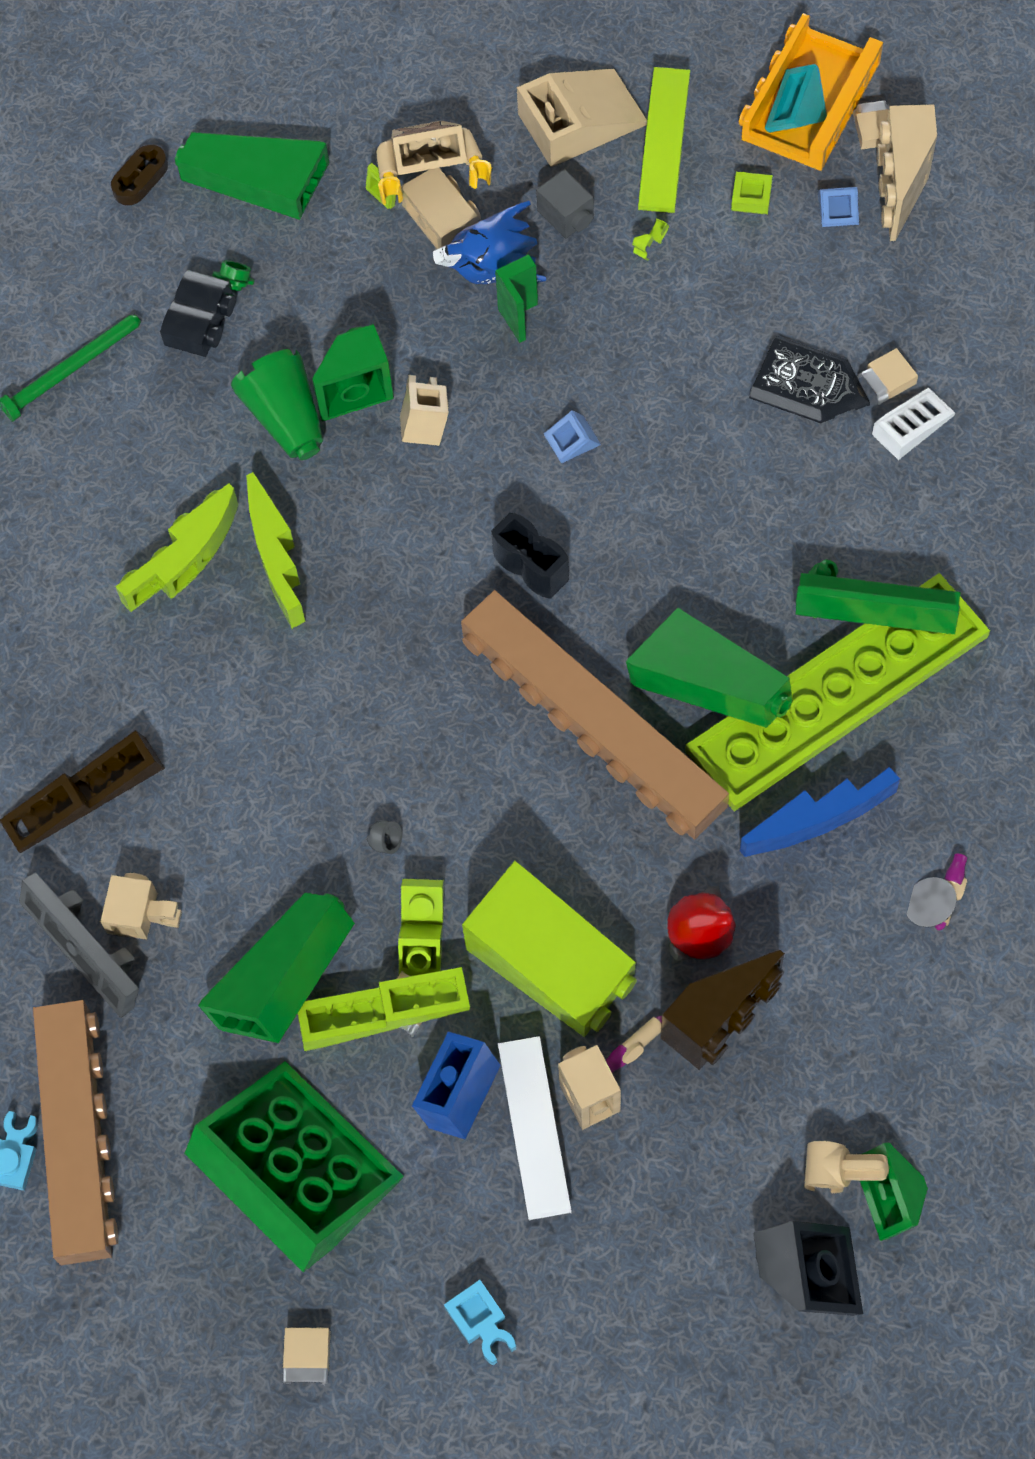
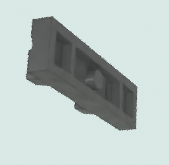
[19,872,139,1018]

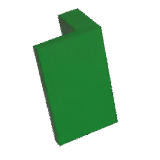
[495,254,538,343]

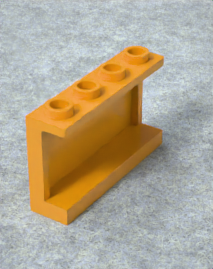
[739,13,883,171]

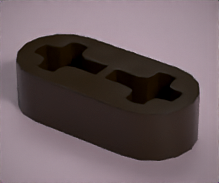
[111,145,168,205]

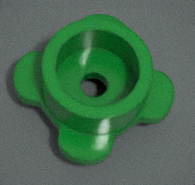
[212,260,255,291]

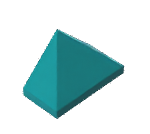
[765,64,827,133]

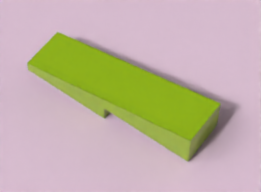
[298,967,470,1051]

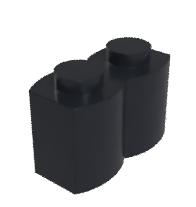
[160,270,236,357]
[491,512,569,599]

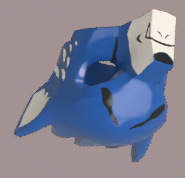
[433,201,546,284]

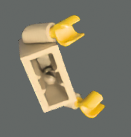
[376,121,492,205]

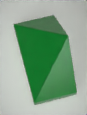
[860,1143,928,1241]

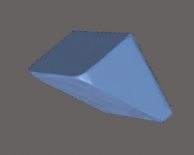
[818,187,859,227]
[543,410,601,463]

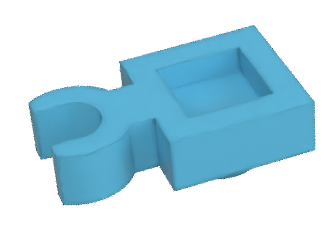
[0,1111,38,1191]
[444,1280,516,1365]

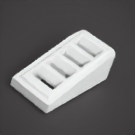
[872,388,955,460]

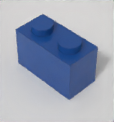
[412,1032,501,1139]

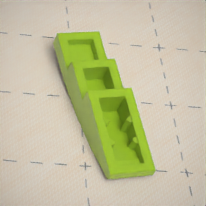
[638,67,690,213]
[246,472,306,629]

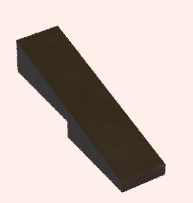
[0,730,165,853]

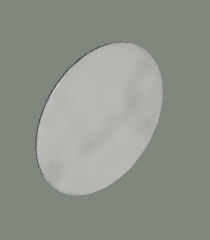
[907,877,957,927]

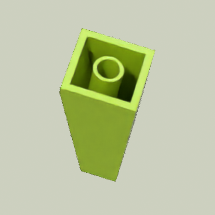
[462,861,637,1037]

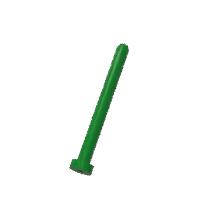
[0,314,141,422]

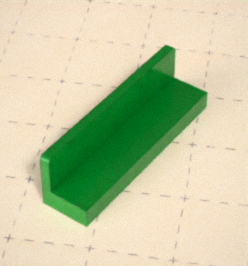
[795,573,961,635]

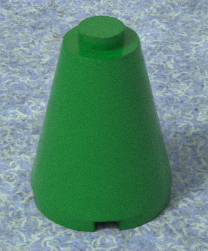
[231,349,323,460]

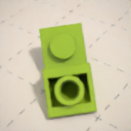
[398,879,444,976]

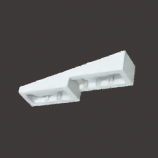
[498,1036,571,1220]

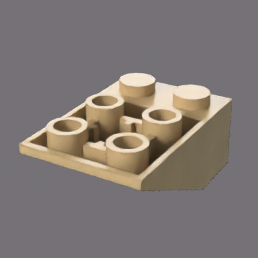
[517,69,647,167]
[877,104,937,241]

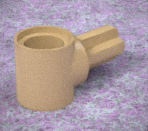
[804,1141,889,1193]

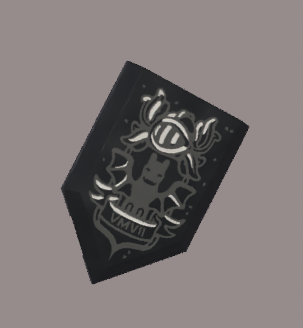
[749,336,870,423]

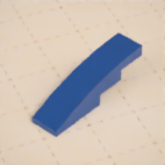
[740,767,900,857]

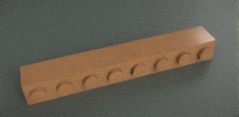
[461,590,729,840]

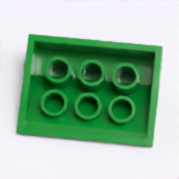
[184,1061,404,1273]

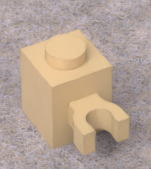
[400,375,449,446]
[100,873,182,939]

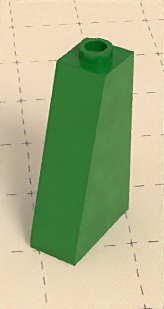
[175,132,329,220]
[626,608,793,728]
[198,893,355,1043]

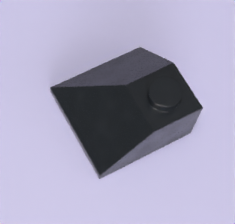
[753,1221,863,1316]

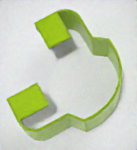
[632,219,669,260]

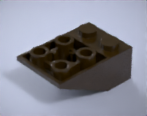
[661,950,785,1070]

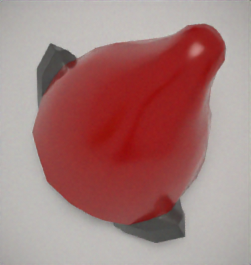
[667,886,736,961]

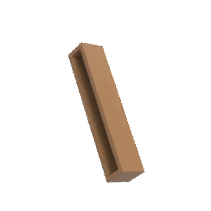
[33,1000,118,1266]

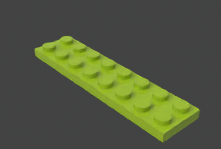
[685,573,990,812]

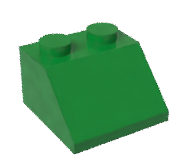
[312,324,394,422]

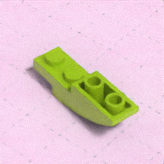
[115,483,238,612]

